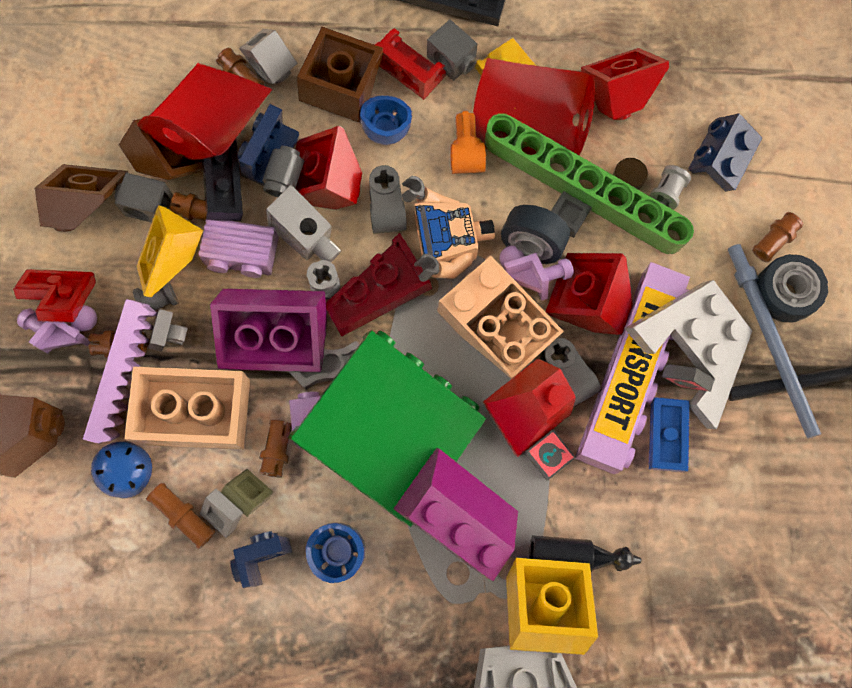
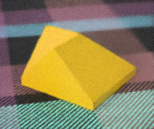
[136,205,203,297]

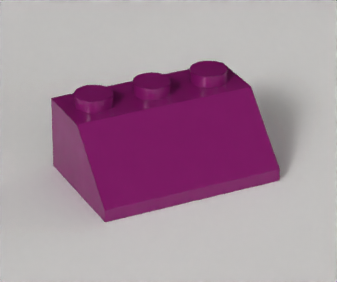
[210,289,327,372]
[394,448,518,581]

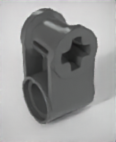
[369,165,407,234]
[540,338,601,408]

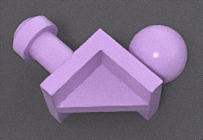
[499,246,574,301]
[17,305,97,354]

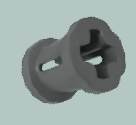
[133,281,179,310]

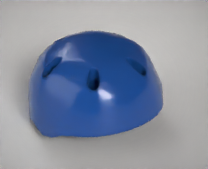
[360,96,412,145]
[91,441,152,499]
[306,523,366,583]

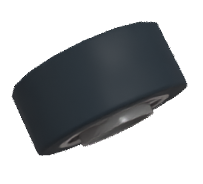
[501,204,570,264]
[757,254,828,323]

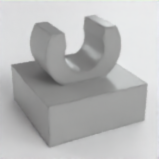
[148,309,187,352]
[200,489,243,538]

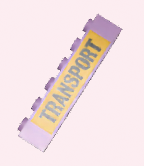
[575,262,690,474]

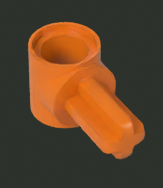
[451,111,486,174]

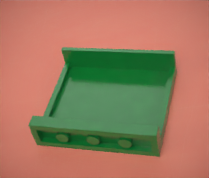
[288,330,487,527]

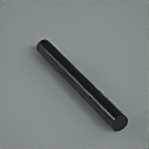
[728,365,852,401]

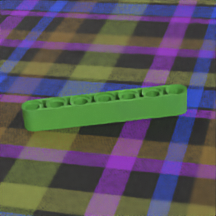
[485,114,694,254]

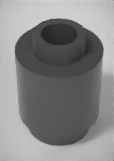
[262,146,304,197]

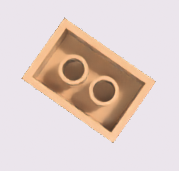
[124,367,250,450]

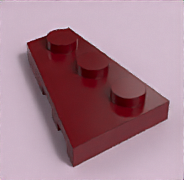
[326,232,432,337]

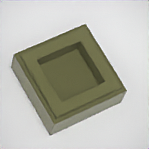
[221,469,273,517]

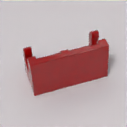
[375,28,446,100]

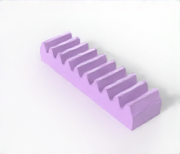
[83,299,157,444]

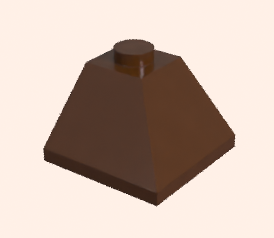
[119,119,203,180]
[34,164,128,232]

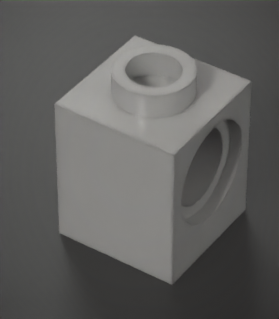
[239,29,298,84]

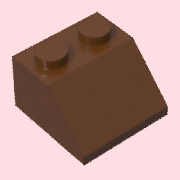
[297,27,383,122]
[0,395,65,478]

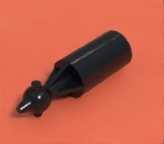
[529,535,641,572]

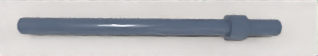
[728,244,821,439]

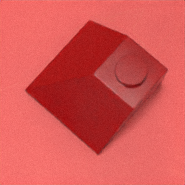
[581,48,669,120]
[295,126,363,210]
[545,253,633,335]
[483,359,576,457]

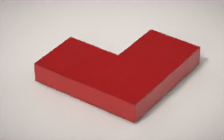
[13,269,96,322]

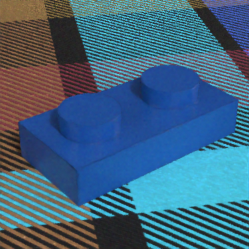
[649,397,689,473]

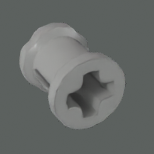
[650,165,691,210]
[306,260,340,299]

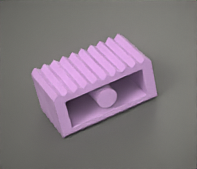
[199,220,279,278]

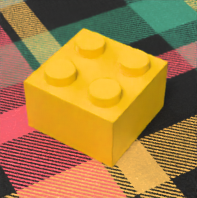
[506,558,598,655]

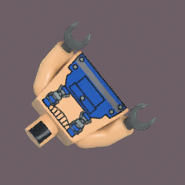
[402,176,495,282]

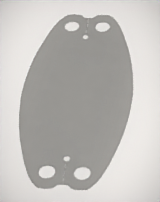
[390,256,550,604]

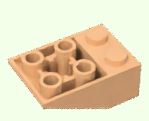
[437,255,564,379]

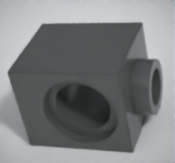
[427,19,478,81]
[115,173,173,223]

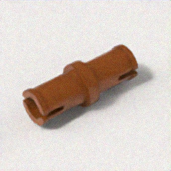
[146,482,216,549]

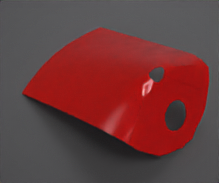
[473,58,595,156]
[137,63,273,159]

